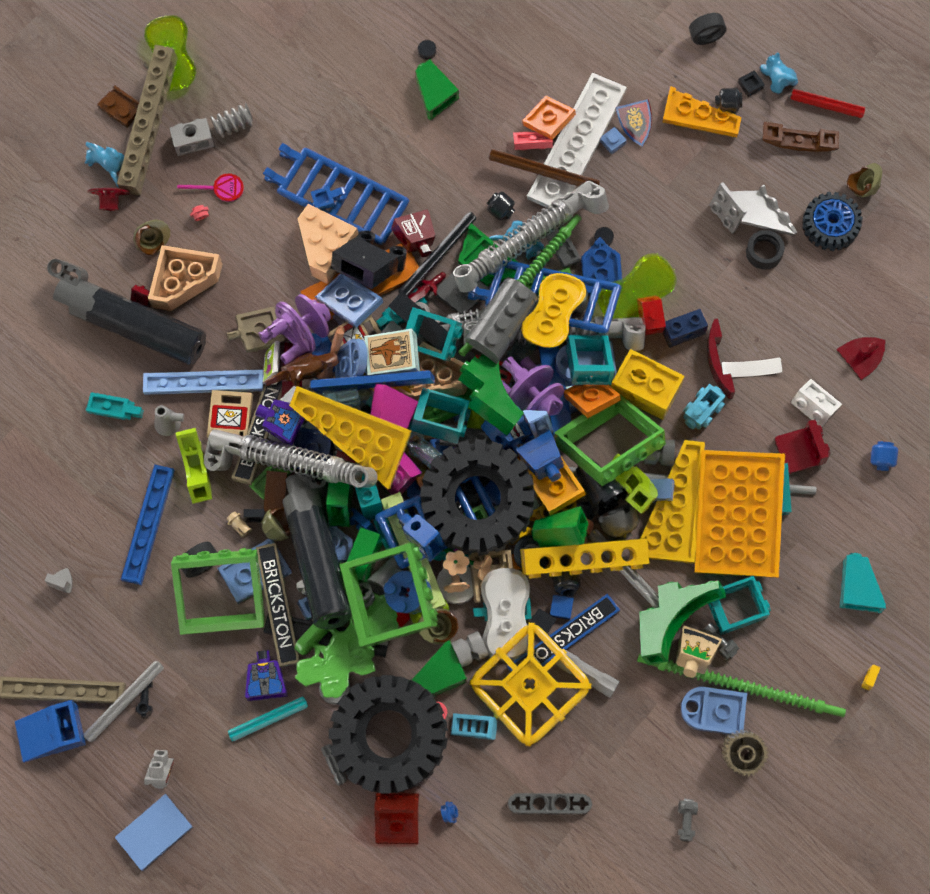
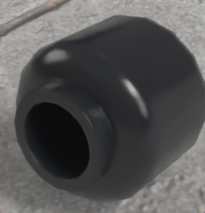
[715,88,742,113]
[486,191,515,220]
[552,564,581,597]

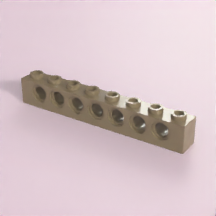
[117,45,178,196]

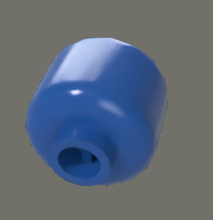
[870,441,898,471]

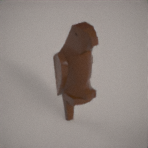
[264,352,339,387]

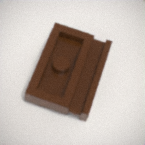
[97,85,139,128]

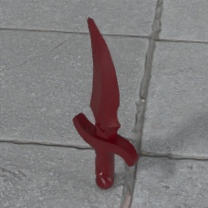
[408,272,446,303]

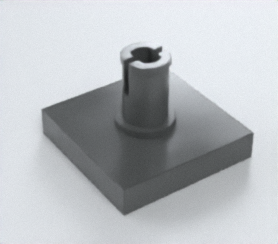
[437,265,489,315]

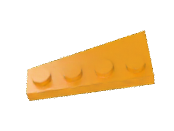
[662,86,742,138]

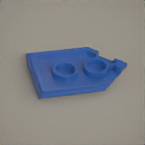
[581,237,623,296]

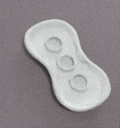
[481,568,530,661]

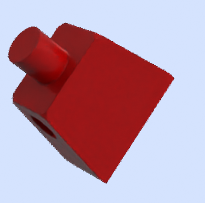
[636,296,666,335]

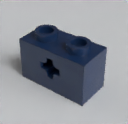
[662,309,708,348]

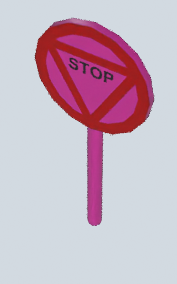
[177,173,244,202]

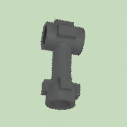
[703,622,739,660]
[678,799,698,841]

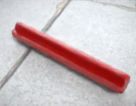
[790,89,865,118]

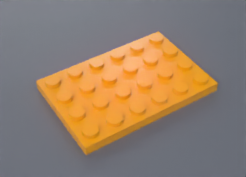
[695,450,785,578]

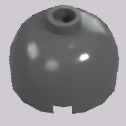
[597,504,639,540]

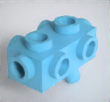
[683,384,725,430]

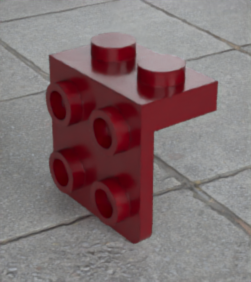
[774,419,830,474]

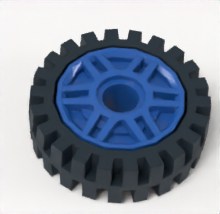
[802,192,863,251]

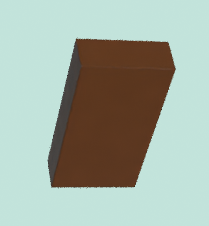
[263,471,287,512]

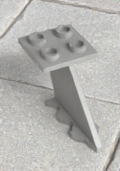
[709,182,797,236]

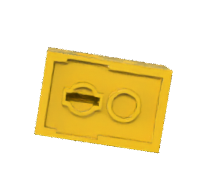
[611,349,685,420]

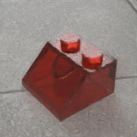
[374,793,419,844]

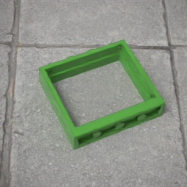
[554,395,666,486]
[339,543,438,647]
[171,548,265,635]

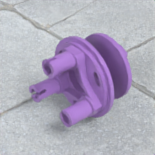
[258,294,331,365]
[502,357,564,423]

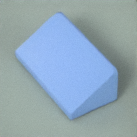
[523,410,554,438]

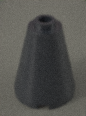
[576,459,628,516]

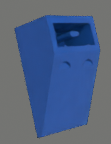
[15,700,86,762]

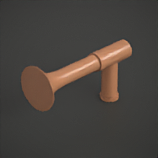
[316,326,345,379]

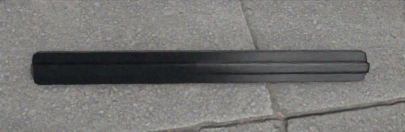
[398,212,477,296]

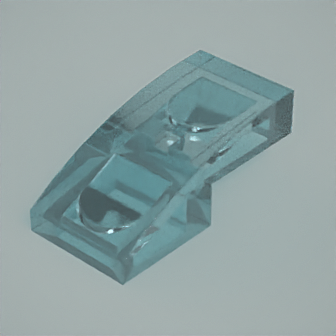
[501,340,537,369]

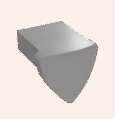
[45,568,73,594]

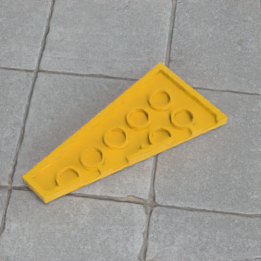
[289,386,412,489]
[640,440,705,564]

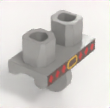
[144,750,174,789]

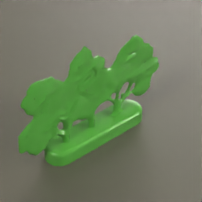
[295,591,398,698]

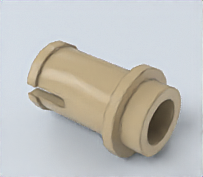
[226,512,252,538]

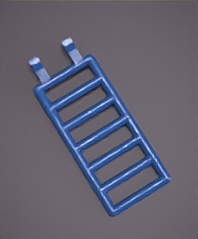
[263,143,409,245]
[468,260,621,334]
[375,476,535,568]

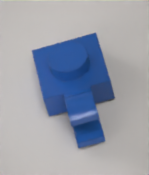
[311,186,347,210]
[350,508,378,533]

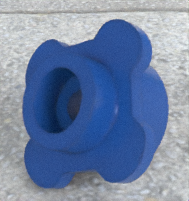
[441,801,458,823]

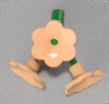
[443,547,493,593]

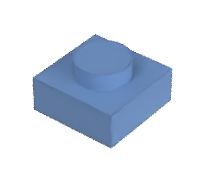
[600,127,627,154]

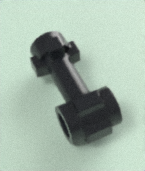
[136,682,153,718]

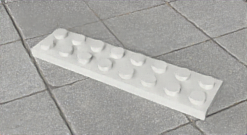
[527,73,627,208]

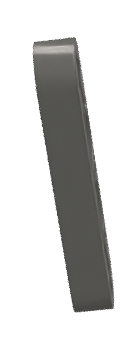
[508,793,592,815]

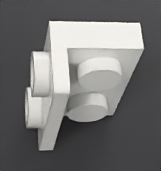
[791,379,842,427]

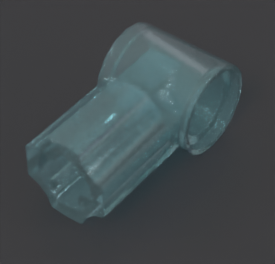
[321,387,361,407]
[407,431,443,468]

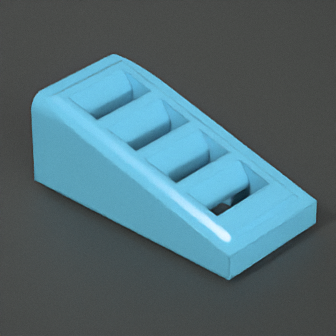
[451,713,498,740]

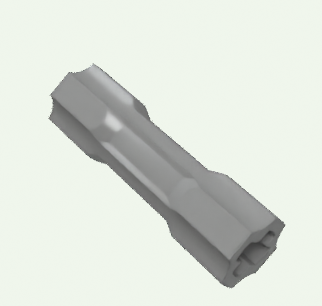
[556,649,619,698]

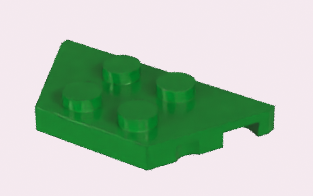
[458,223,519,287]

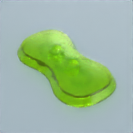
[144,15,196,91]
[598,253,677,319]

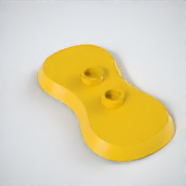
[521,273,586,348]

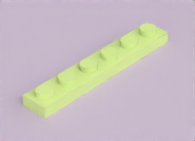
[381,492,446,609]

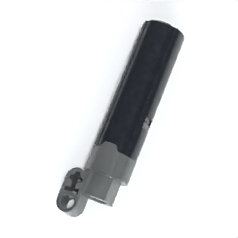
[47,259,206,366]
[283,470,352,630]

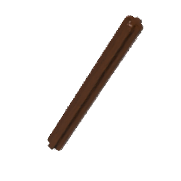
[489,149,600,186]

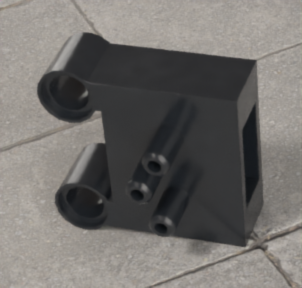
[331,230,407,289]

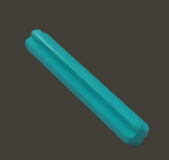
[228,697,308,741]

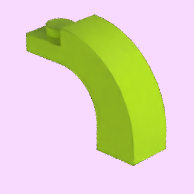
[176,428,212,504]
[612,454,658,514]

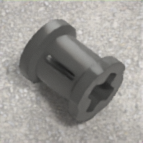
[359,582,375,607]

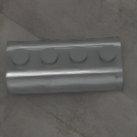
[465,278,538,364]

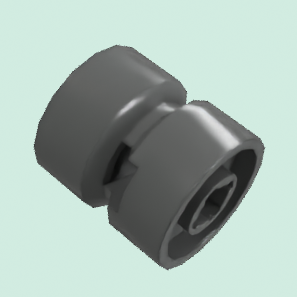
[644,440,675,466]

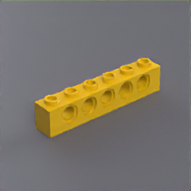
[520,539,649,578]

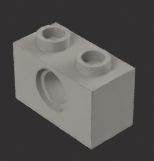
[169,118,214,156]

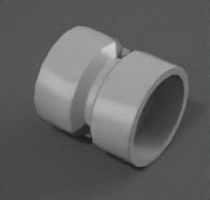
[451,631,488,667]

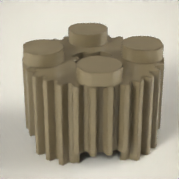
[721,730,769,776]

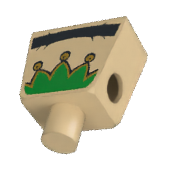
[676,626,722,678]

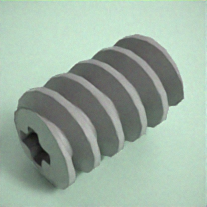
[210,103,253,138]

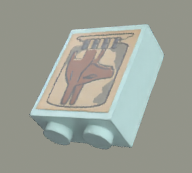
[364,329,420,375]

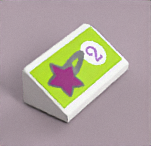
[263,341,280,384]

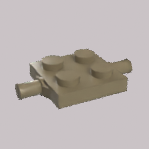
[226,307,285,353]

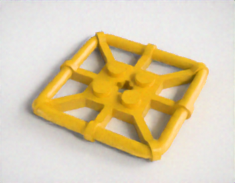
[470,623,591,746]

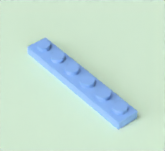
[143,370,264,395]

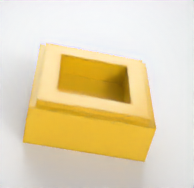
[862,665,881,690]

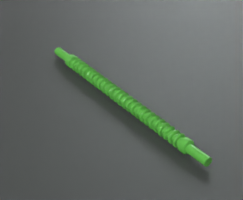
[459,214,581,357]
[637,654,846,717]

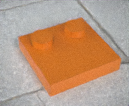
[522,96,576,140]
[564,376,621,418]

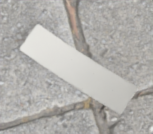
[722,358,782,377]

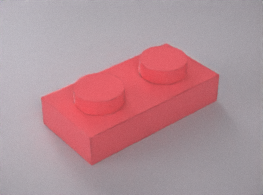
[513,132,553,151]

